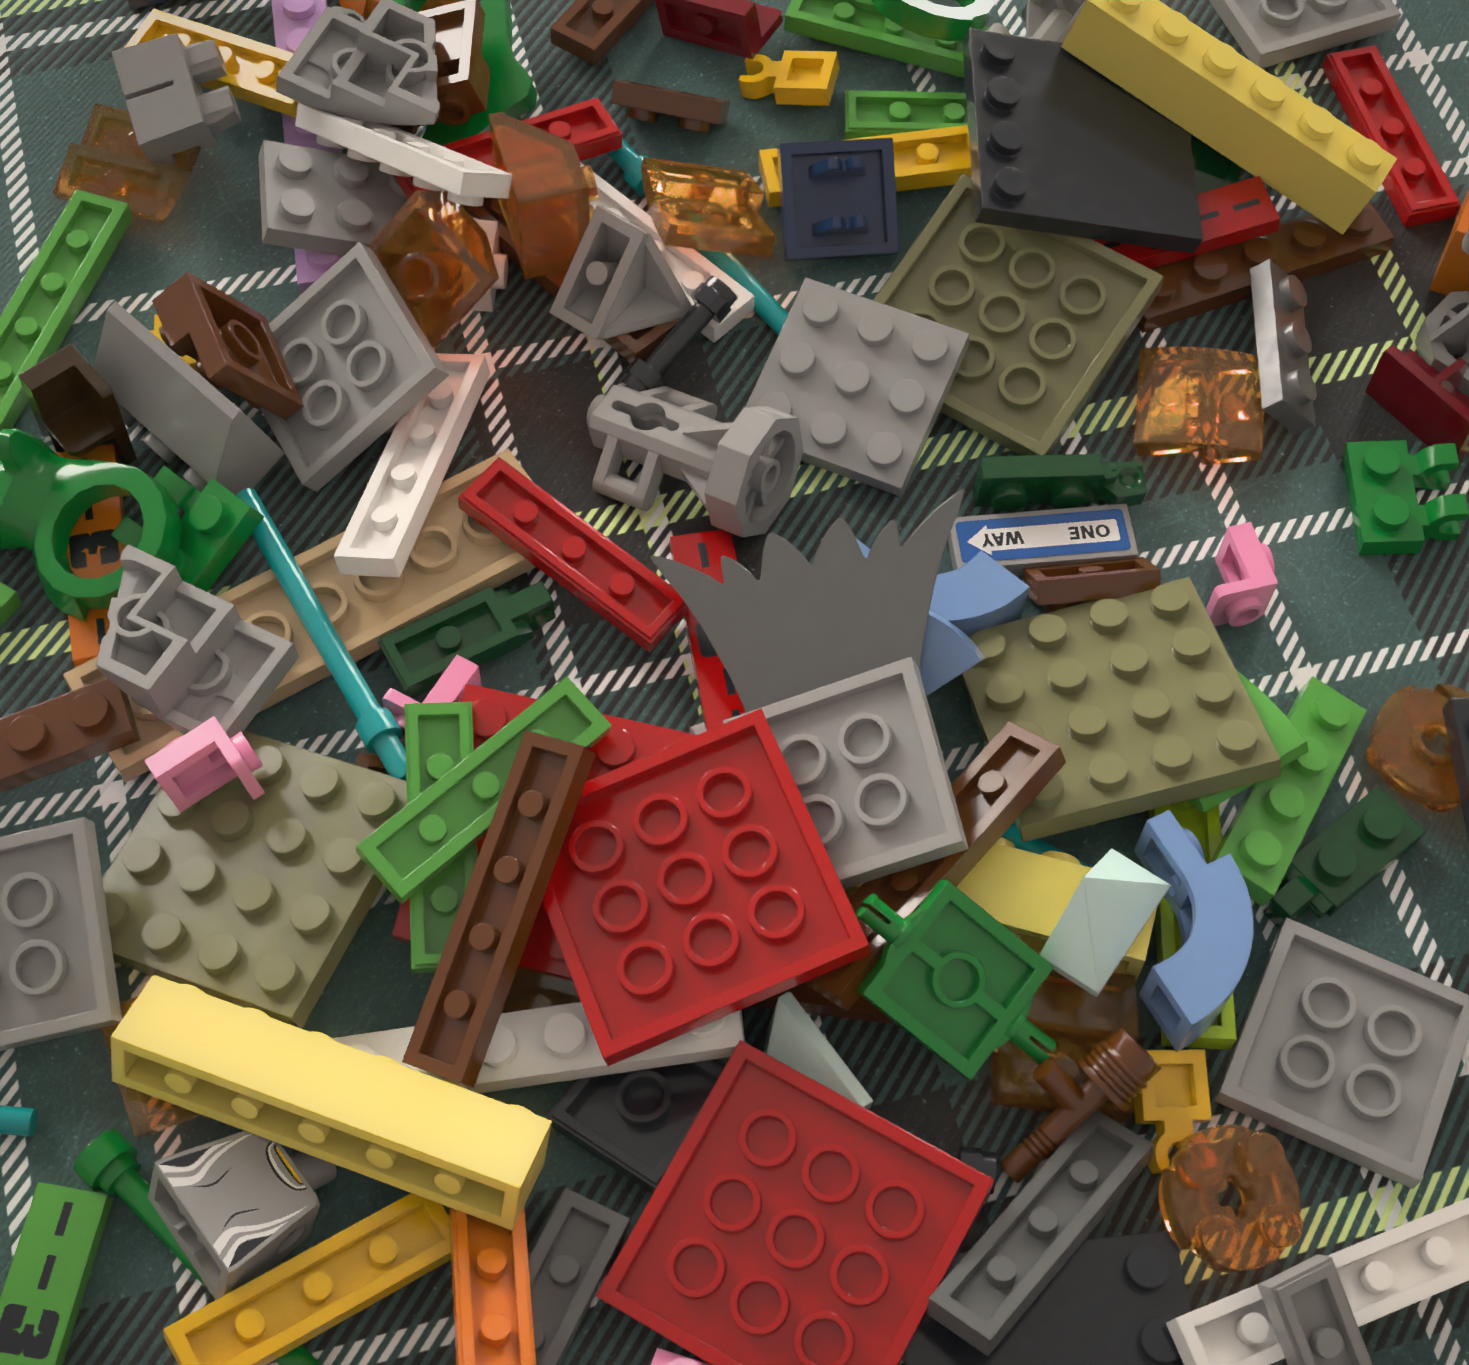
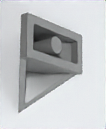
[549,206,692,340]

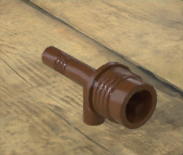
[999,1027,1162,1184]

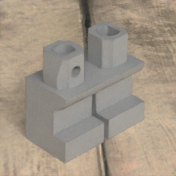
[112,33,242,170]

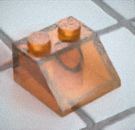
[489,112,598,280]
[368,191,499,350]

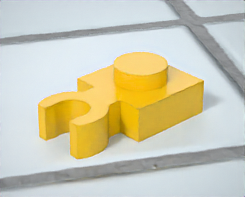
[739,50,840,106]
[1133,1049,1212,1174]

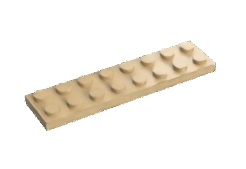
[63,448,536,783]

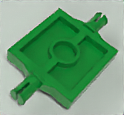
[855,879,1056,1080]

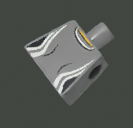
[148,1131,337,1300]

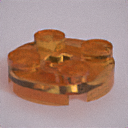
[1367,684,1469,813]
[1159,1124,1303,1273]

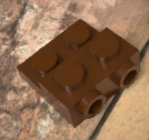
[389,0,490,135]
[152,272,304,420]

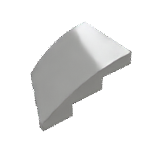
[276,0,440,126]
[96,545,299,739]

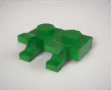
[1342,440,1469,555]
[111,465,264,592]

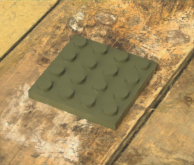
[873,174,1164,456]
[959,577,1281,843]
[102,730,407,1029]

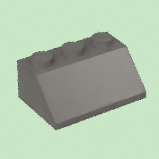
[94,301,285,495]

